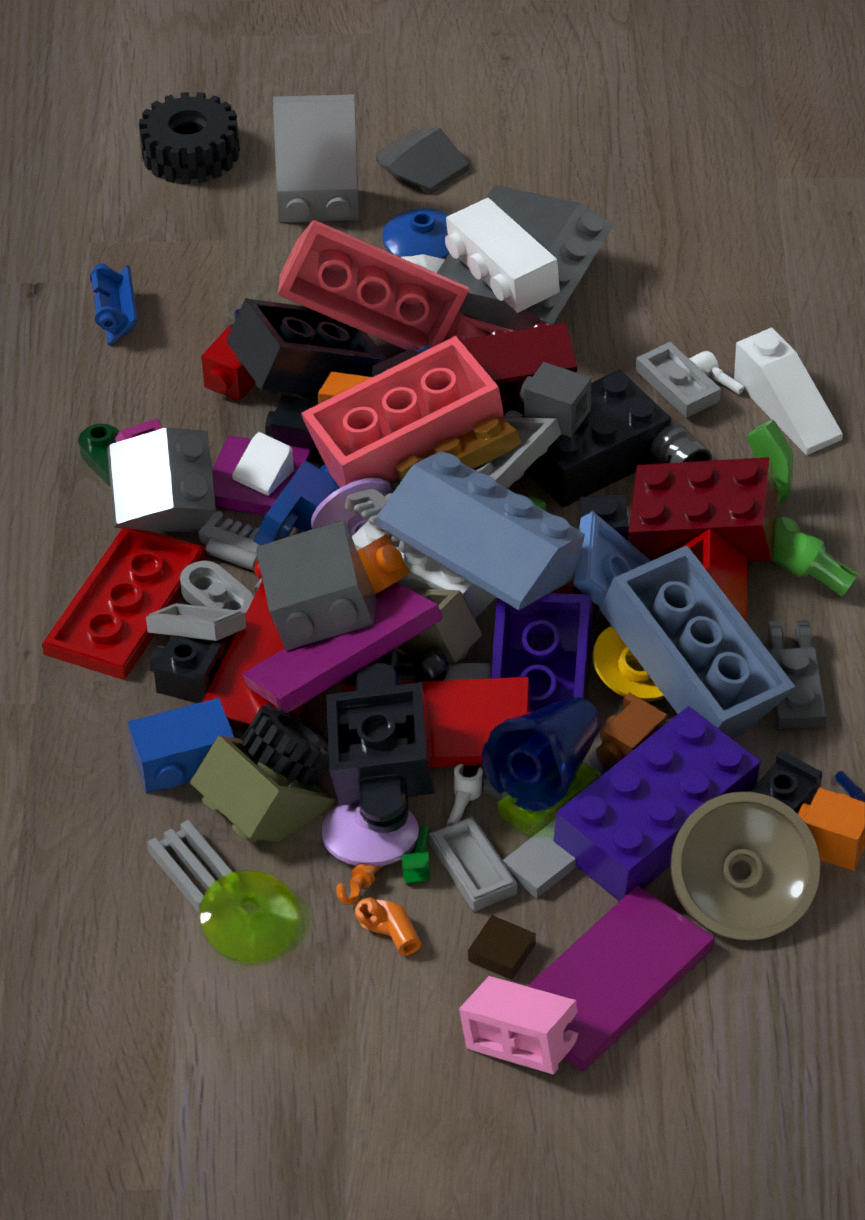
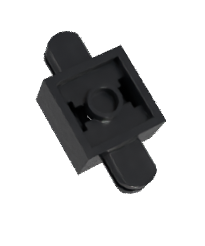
[327,663,435,833]

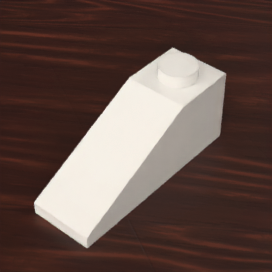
[734,328,843,456]

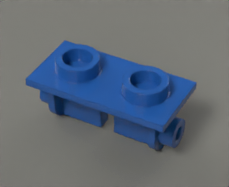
[90,264,138,346]

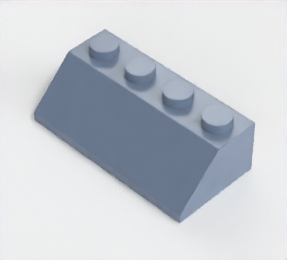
[375,451,585,610]
[600,546,796,739]

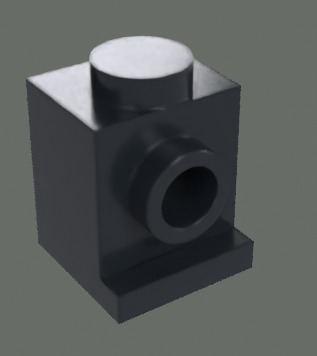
[150,636,224,703]
[750,750,822,814]

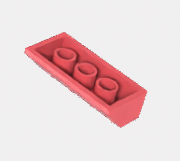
[278,219,469,351]
[301,336,505,488]

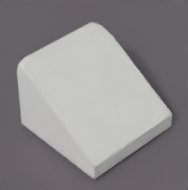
[232,432,294,496]

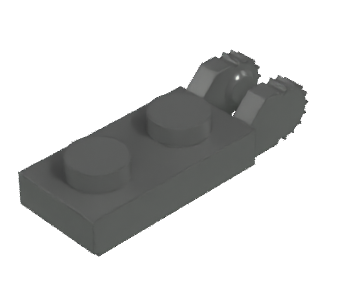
[768,620,826,730]

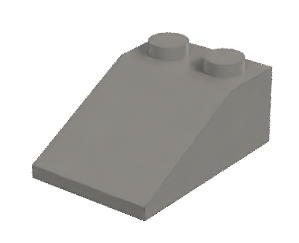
[273,94,359,223]

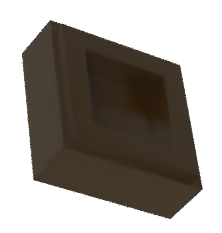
[468,915,536,980]

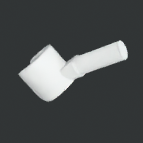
[689,351,745,395]
[447,764,483,826]

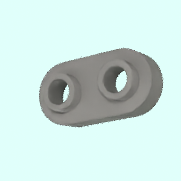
[180,561,254,614]

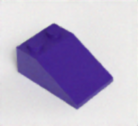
[491,593,594,733]

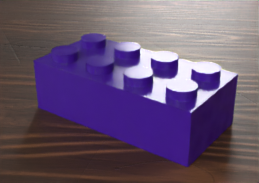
[553,706,761,901]

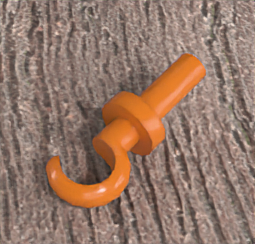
[336,864,383,905]

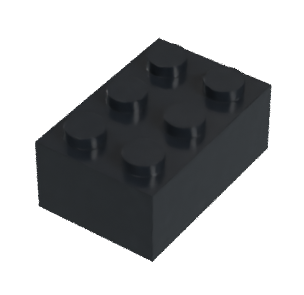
[226,298,387,398]
[520,369,671,508]

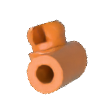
[354,897,421,956]

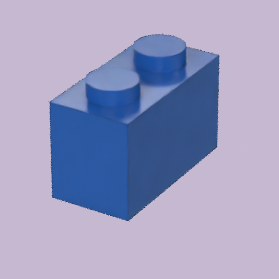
[128,698,235,794]

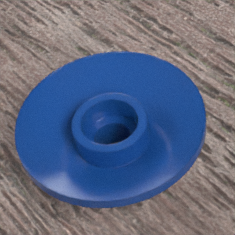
[382,208,450,259]

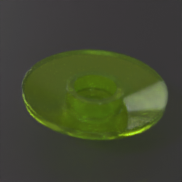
[199,870,299,962]

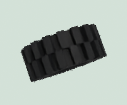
[139,92,240,184]

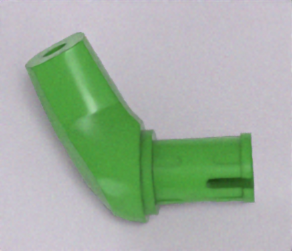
[746,420,793,507]
[772,517,858,597]

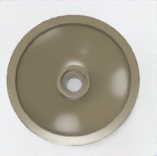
[670,792,820,941]

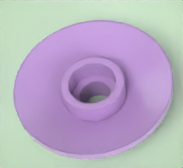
[311,478,394,535]
[322,803,419,867]

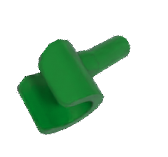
[401,826,431,884]

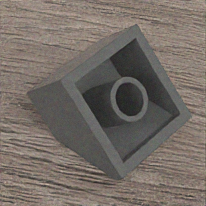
[107,427,216,534]
[256,520,377,651]

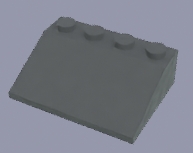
[437,185,614,331]

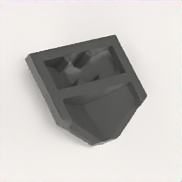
[376,128,469,194]

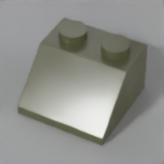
[190,735,336,843]

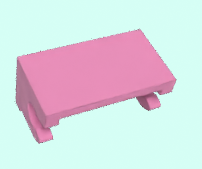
[459,976,578,1074]

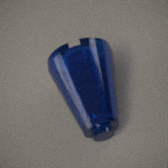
[482,697,601,811]

